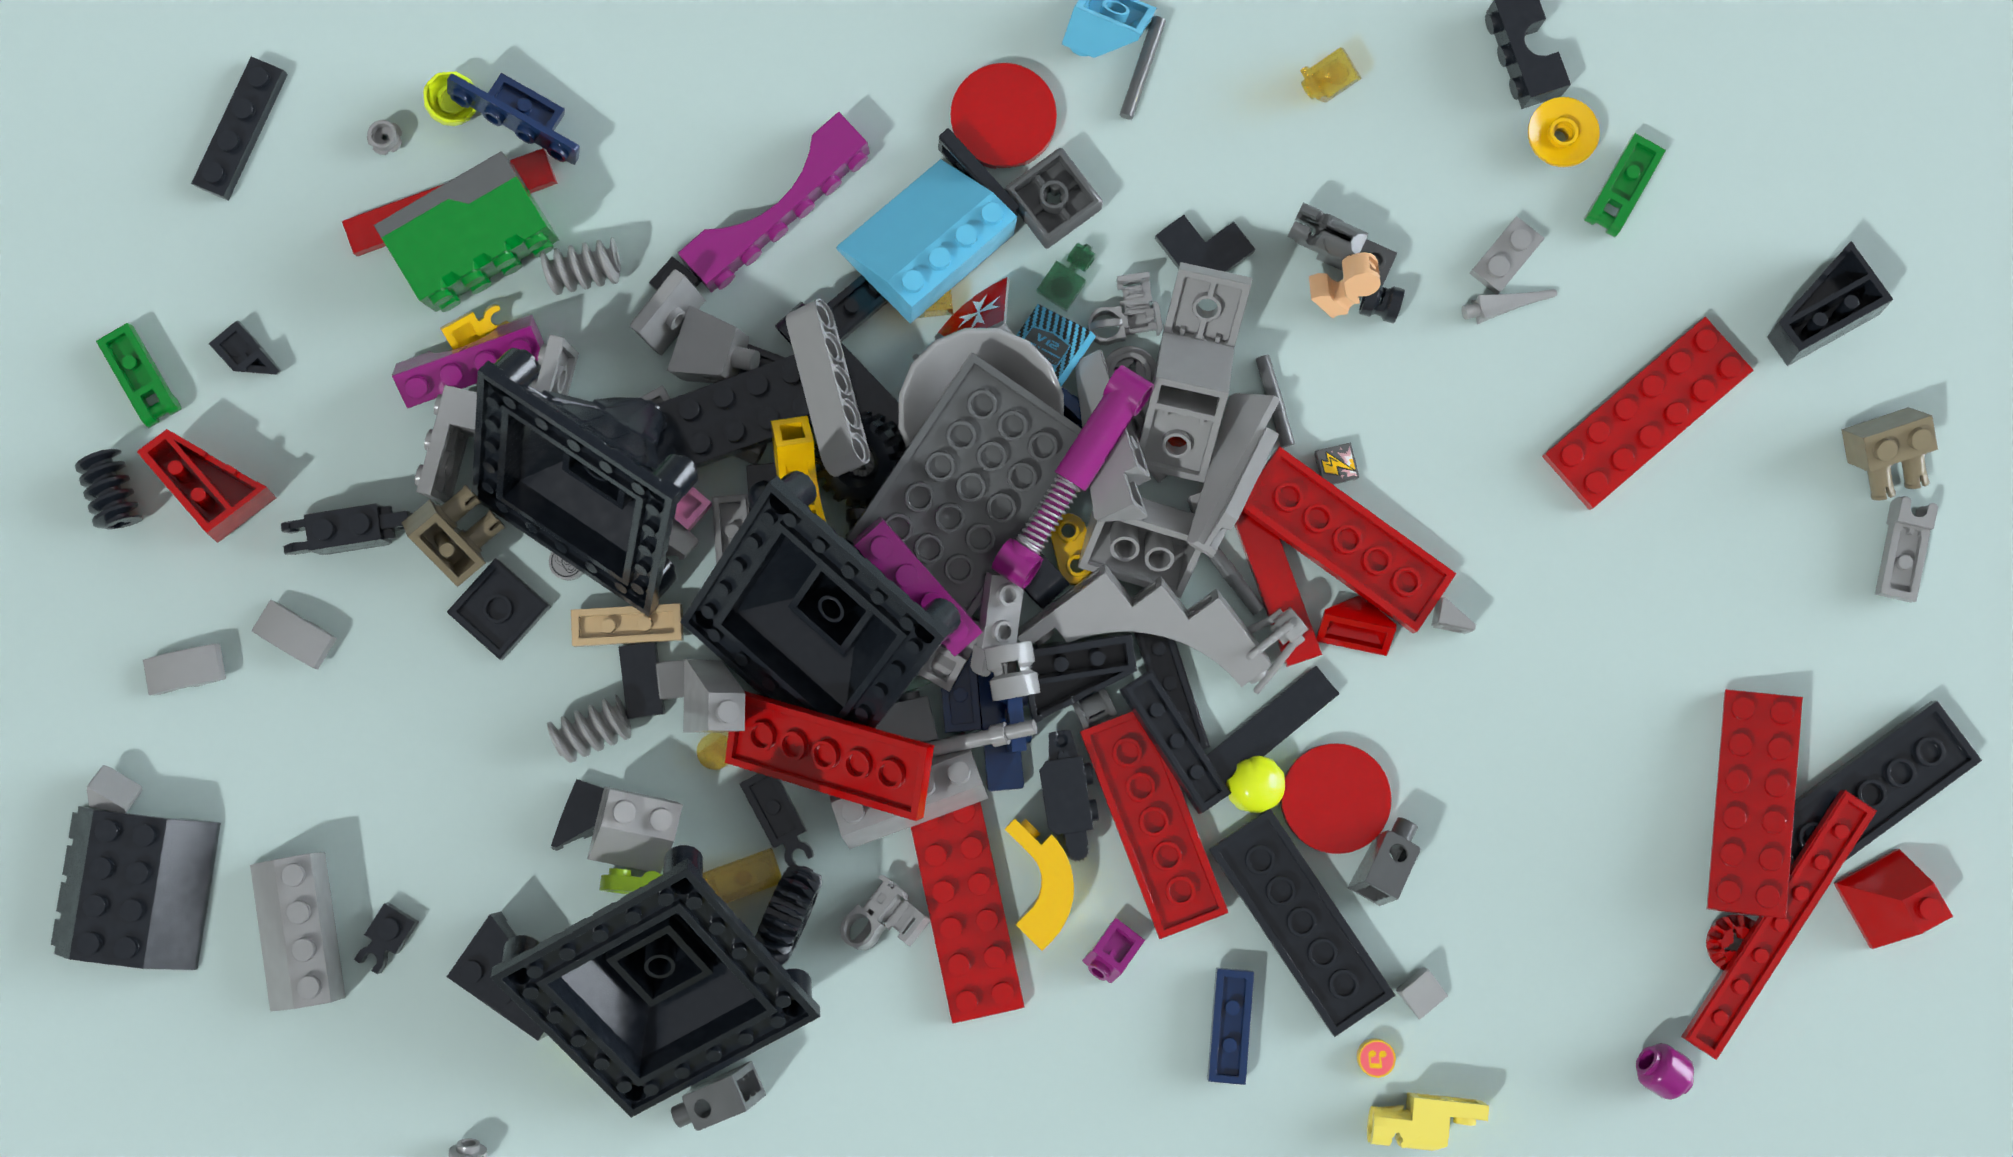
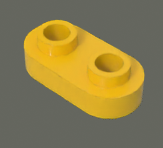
[1050,513,1093,586]

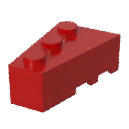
[137,429,276,543]

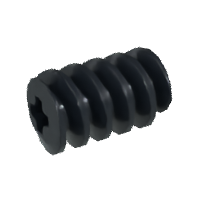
[75,449,143,530]

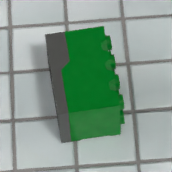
[374,151,559,312]

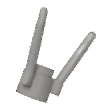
[1246,607,1309,694]

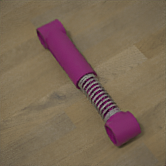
[991,365,1154,589]

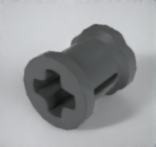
[1072,688,1117,729]

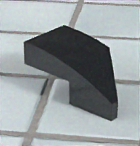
[209,320,282,375]
[551,779,604,851]

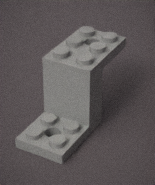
[1139,262,1252,483]
[415,334,579,504]

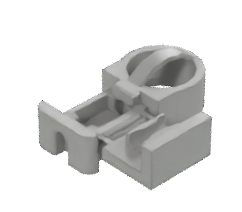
[1088,272,1163,345]
[840,875,931,950]

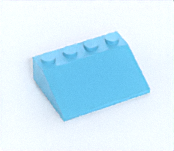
[836,159,1017,324]

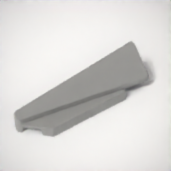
[1075,349,1151,522]
[1187,393,1280,558]

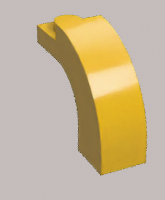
[771,416,826,522]
[1005,818,1074,951]

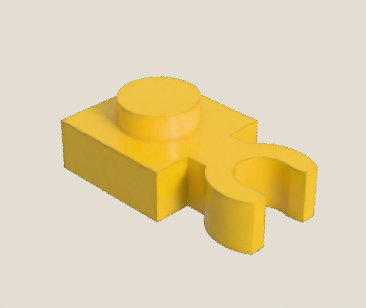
[440,304,509,350]

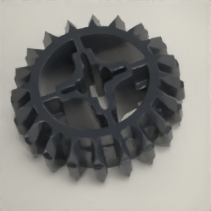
[755,864,822,965]

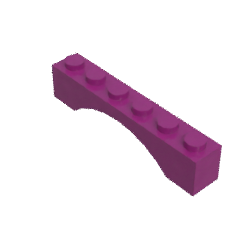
[678,112,870,293]

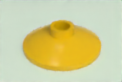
[1528,97,1600,167]

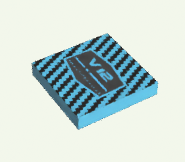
[1016,304,1096,387]

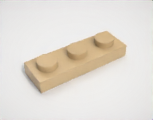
[571,603,684,647]

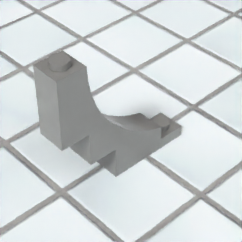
[1017,564,1271,687]

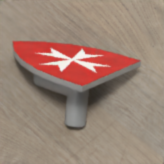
[938,277,1013,337]

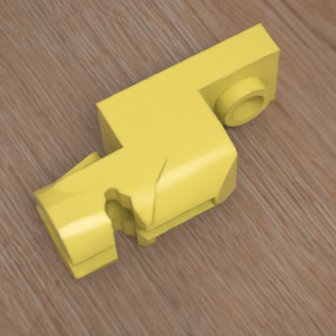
[1367,1092,1489,1151]

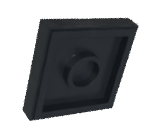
[447,558,551,660]

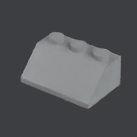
[1078,498,1202,598]

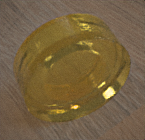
[697,733,729,770]

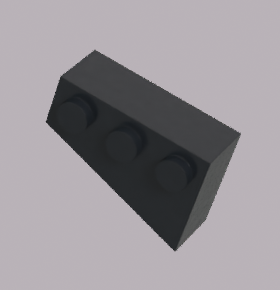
[1767,241,1893,366]
[1028,632,1137,723]
[446,911,548,1041]

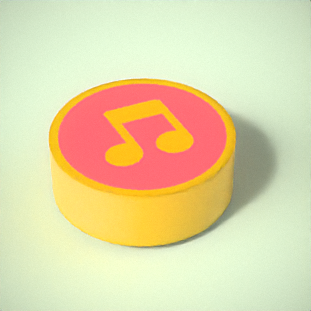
[1356,1038,1396,1078]

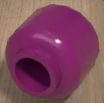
[1636,1043,1694,1100]

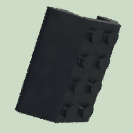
[51,806,221,970]

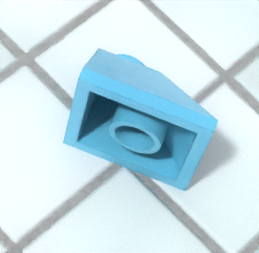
[1062,0,1157,58]

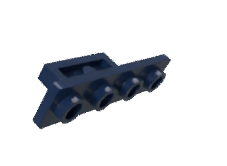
[447,73,580,165]
[977,672,1032,791]

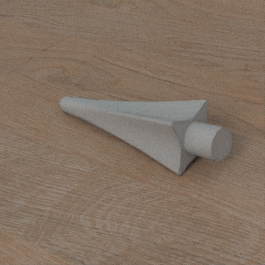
[1462,289,1557,324]

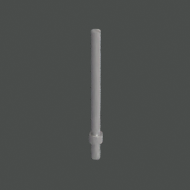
[928,719,1038,757]

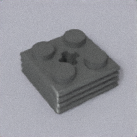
[1005,148,1103,249]

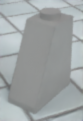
[683,659,745,733]

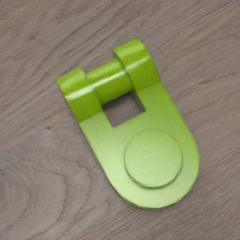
[599,868,662,894]

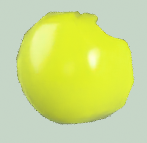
[423,71,477,126]
[1226,756,1285,813]

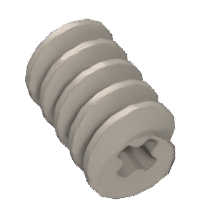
[540,237,621,295]
[547,694,631,763]

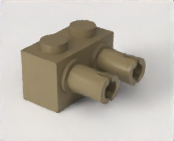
[1841,407,1938,501]
[402,484,506,587]

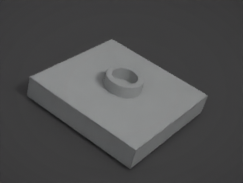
[630,269,706,356]

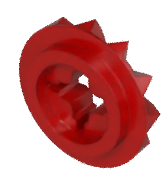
[1706,914,1755,971]

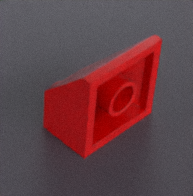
[1834,849,1953,949]

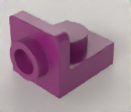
[1082,918,1145,983]

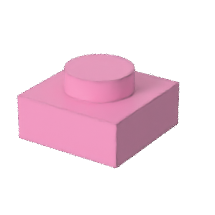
[674,487,712,531]

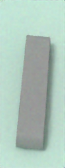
[786,299,870,477]

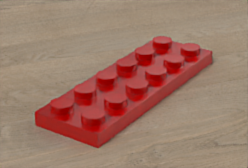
[1542,317,1754,510]
[1242,446,1457,633]
[1706,689,1803,919]
[725,691,934,821]
[1080,712,1229,939]
[911,801,1025,1024]

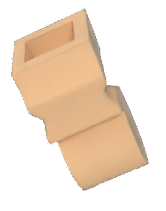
[1309,252,1381,319]

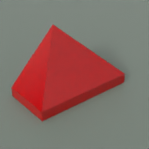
[1316,595,1396,656]

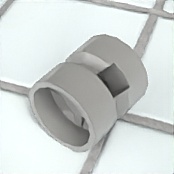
[984,641,1041,701]

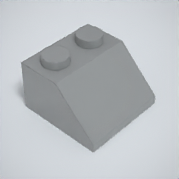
[587,786,683,873]

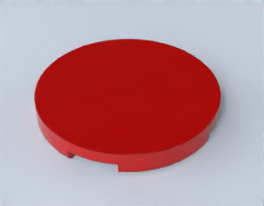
[950,63,1057,169]
[1280,743,1392,854]

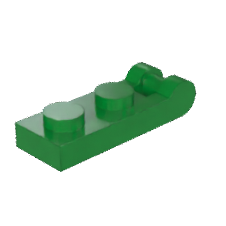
[1584,133,1666,238]
[96,323,182,428]

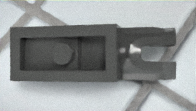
[1287,202,1397,286]

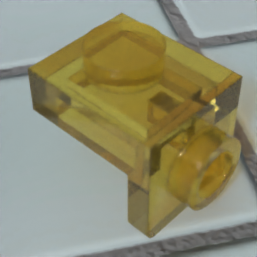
[1300,47,1362,103]

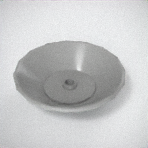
[898,328,1064,447]

